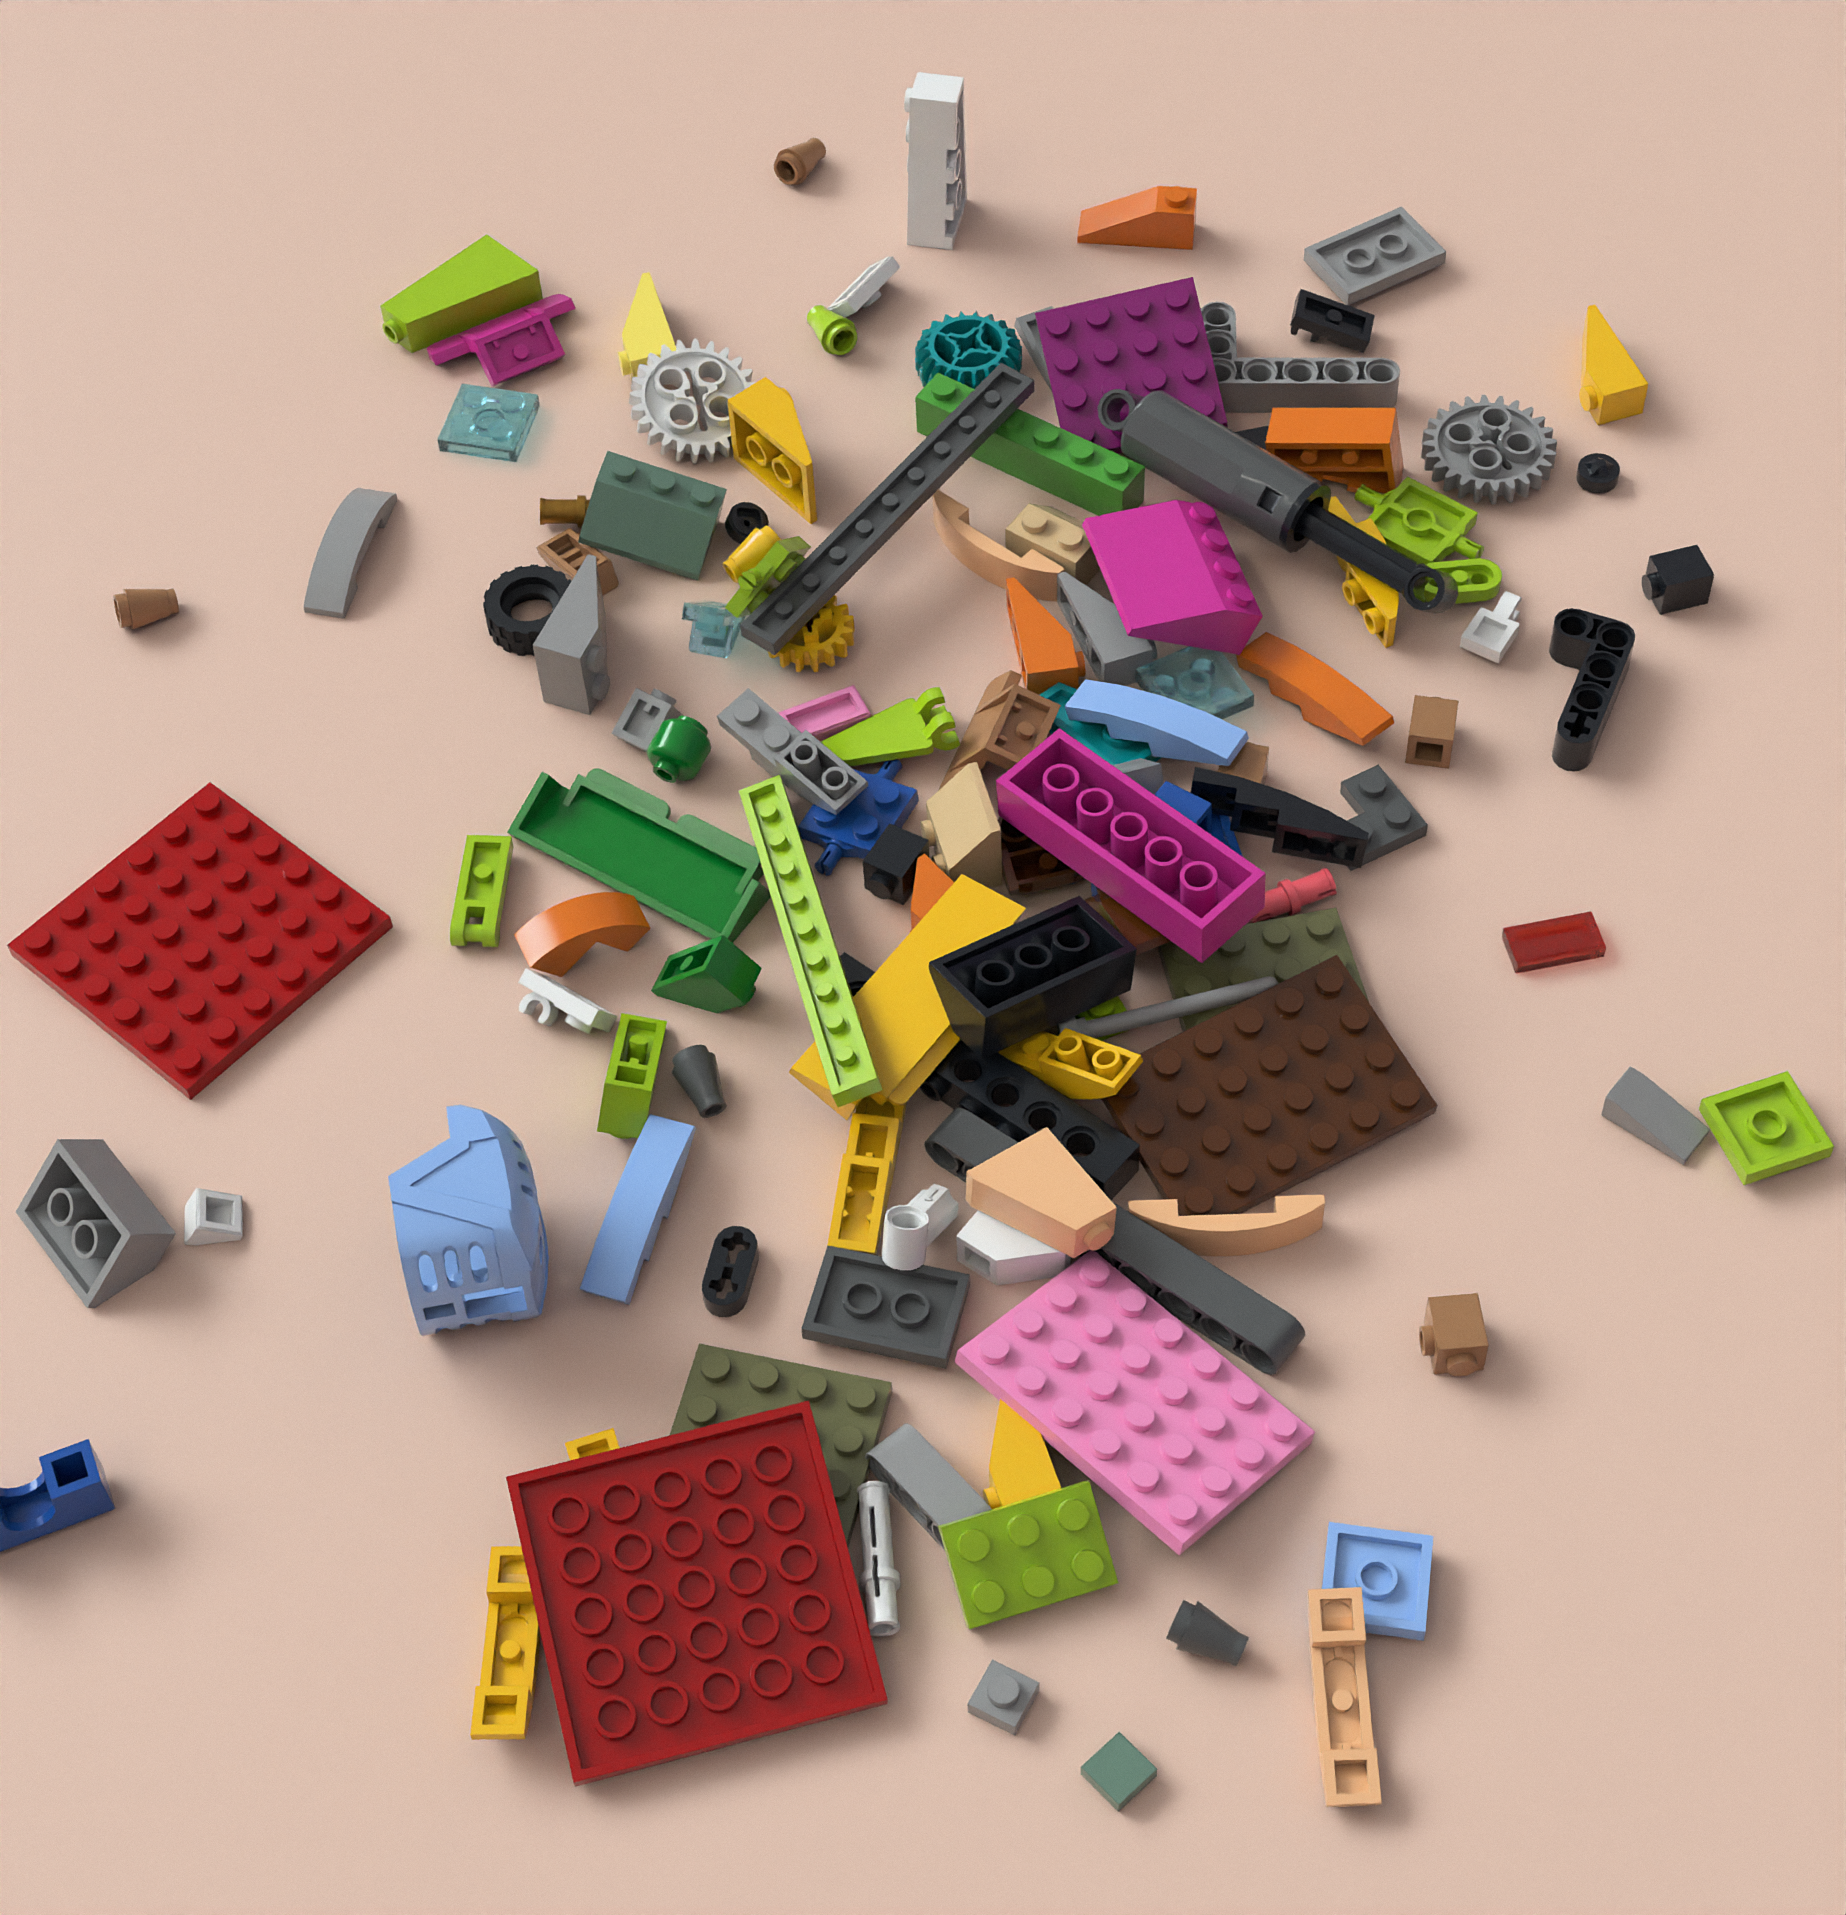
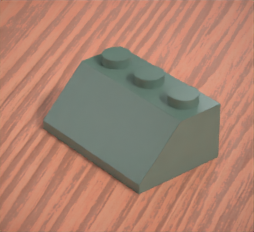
[578,451,727,581]

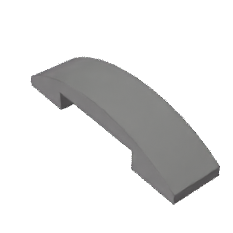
[303,488,397,619]

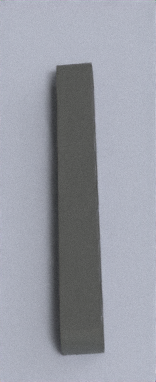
[924,1108,1306,1374]

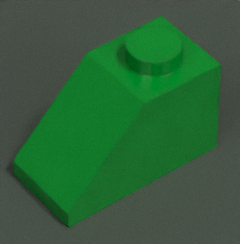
[651,935,762,1014]

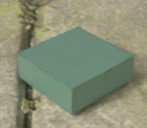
[1081,1732,1157,1812]

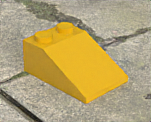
[727,377,817,524]

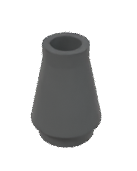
[672,1045,727,1118]
[1166,1600,1249,1666]

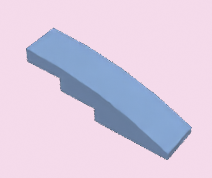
[1065,679,1249,766]
[580,1114,696,1305]

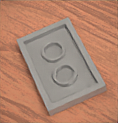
[1304,207,1446,306]

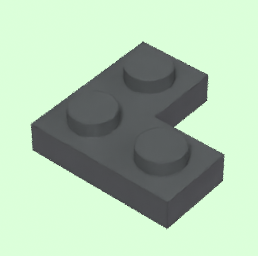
[1340,764,1428,871]

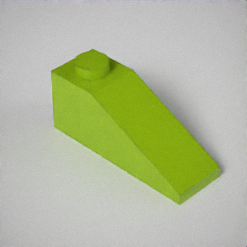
[597,1013,667,1139]

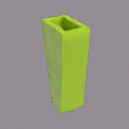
[380,234,543,353]

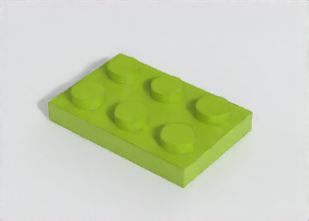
[938,1481,1119,1629]

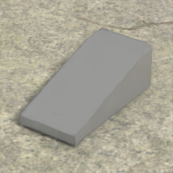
[1601,1066,1710,1165]

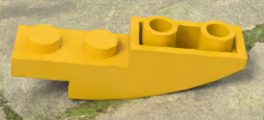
[1328,496,1399,648]
[998,1028,1143,1099]

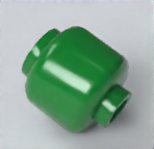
[646,716,712,783]

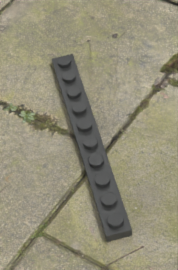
[740,363,1034,655]

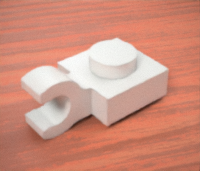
[1460,591,1522,664]

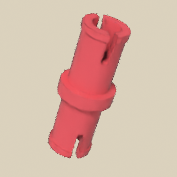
[1248,868,1337,924]

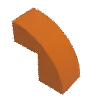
[514,892,651,977]

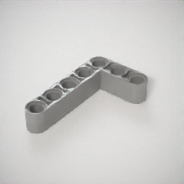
[1201,301,1400,413]

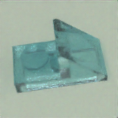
[682,600,745,658]

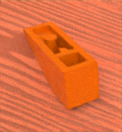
[1077,186,1197,250]
[1006,577,1086,695]

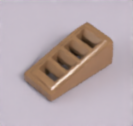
[537,528,619,596]

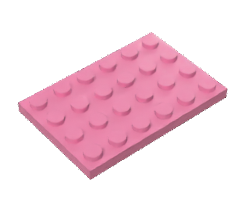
[955,1250,1315,1555]

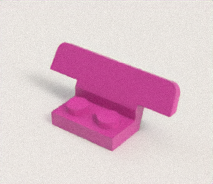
[427,294,576,387]

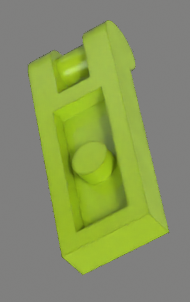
[450,835,514,947]

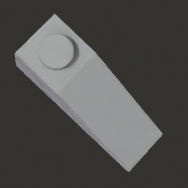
[1057,572,1157,686]

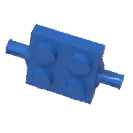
[798,759,919,876]

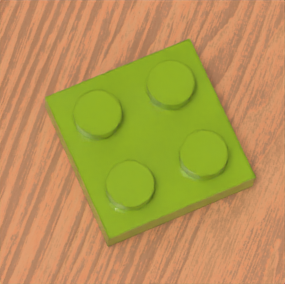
[1699,1071,1834,1185]

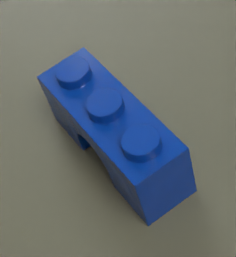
[0,1439,115,1552]

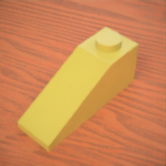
[618,272,676,380]

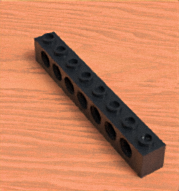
[840,952,1140,1201]

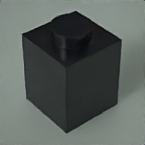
[1642,545,1714,615]
[863,823,930,905]

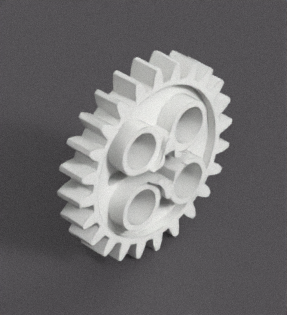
[629,339,756,464]

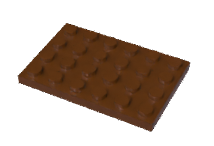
[1101,955,1438,1216]

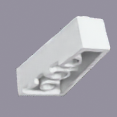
[904,72,967,250]

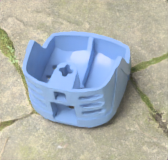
[388,1105,549,1336]

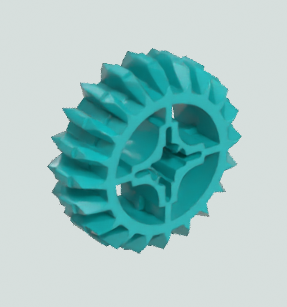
[915,311,1022,389]

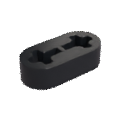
[702,1226,759,1317]

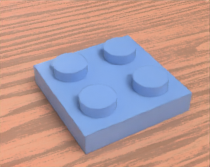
[1322,1522,1433,1641]

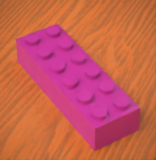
[996,728,1266,963]

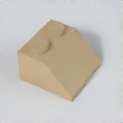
[1005,503,1100,585]
[920,762,1002,888]

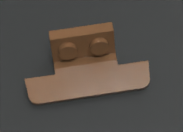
[939,670,1061,789]

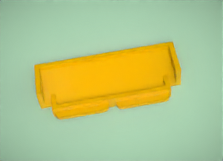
[789,874,1026,1120]

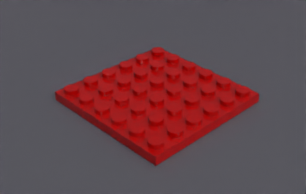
[7,782,393,1100]
[506,1400,888,1787]

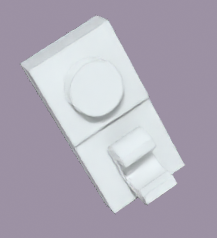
[518,968,617,1034]

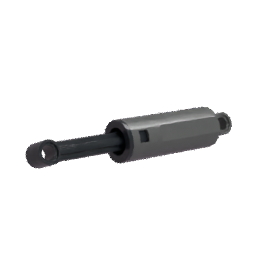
[1098,389,1458,613]

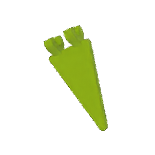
[821,687,960,766]

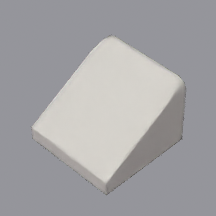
[184,1188,243,1246]

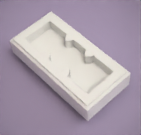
[827,256,900,318]

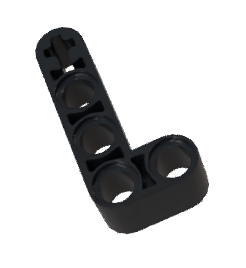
[1549,608,1635,772]

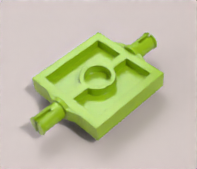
[1355,476,1484,565]
[725,536,811,618]

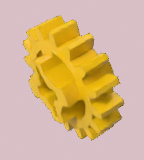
[768,595,855,672]

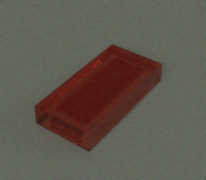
[1502,911,1606,973]

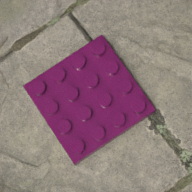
[1035,277,1228,454]

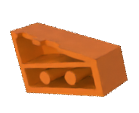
[1265,408,1404,494]

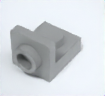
[612,688,684,752]

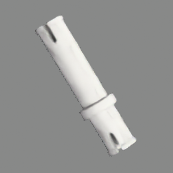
[857,1481,901,1637]

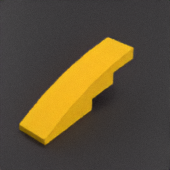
[827,1096,907,1255]

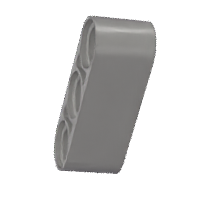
[865,1423,991,1550]

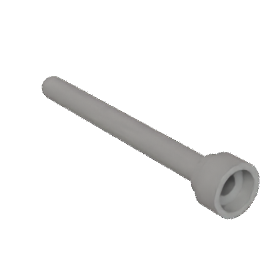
[1056,976,1278,1038]

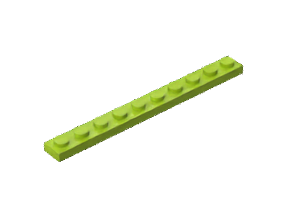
[739,774,883,1107]

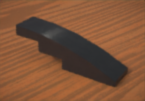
[1191,767,1369,868]

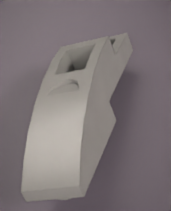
[717,688,868,815]

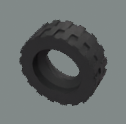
[483,565,571,656]

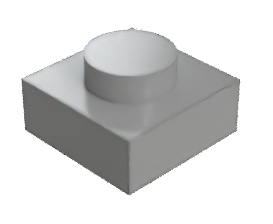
[967,1660,1039,1735]

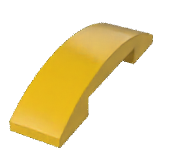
[470,1546,541,1740]

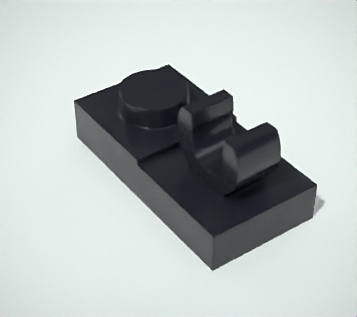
[1290,289,1375,353]

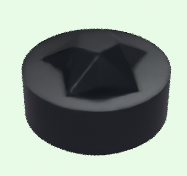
[1576,453,1620,493]
[725,502,769,544]

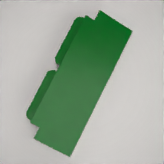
[507,768,771,943]

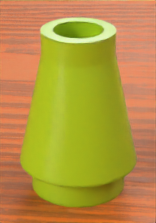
[807,305,857,355]

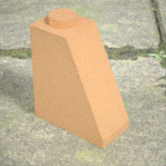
[965,1127,1117,1258]

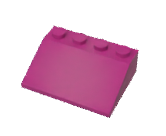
[1082,500,1263,655]

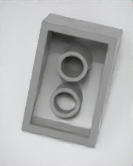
[533,554,610,715]

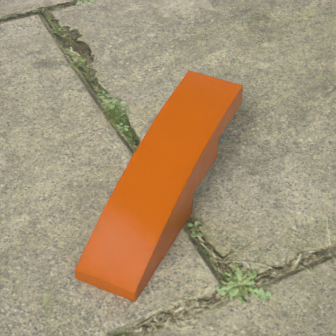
[1235,632,1394,746]

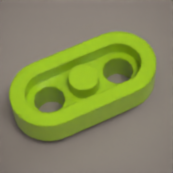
[1424,558,1502,604]

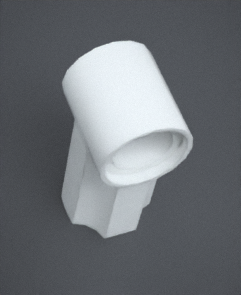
[882,1184,959,1270]

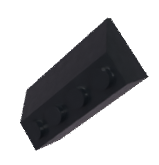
[928,896,1137,1059]

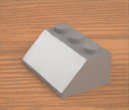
[16,1139,176,1308]

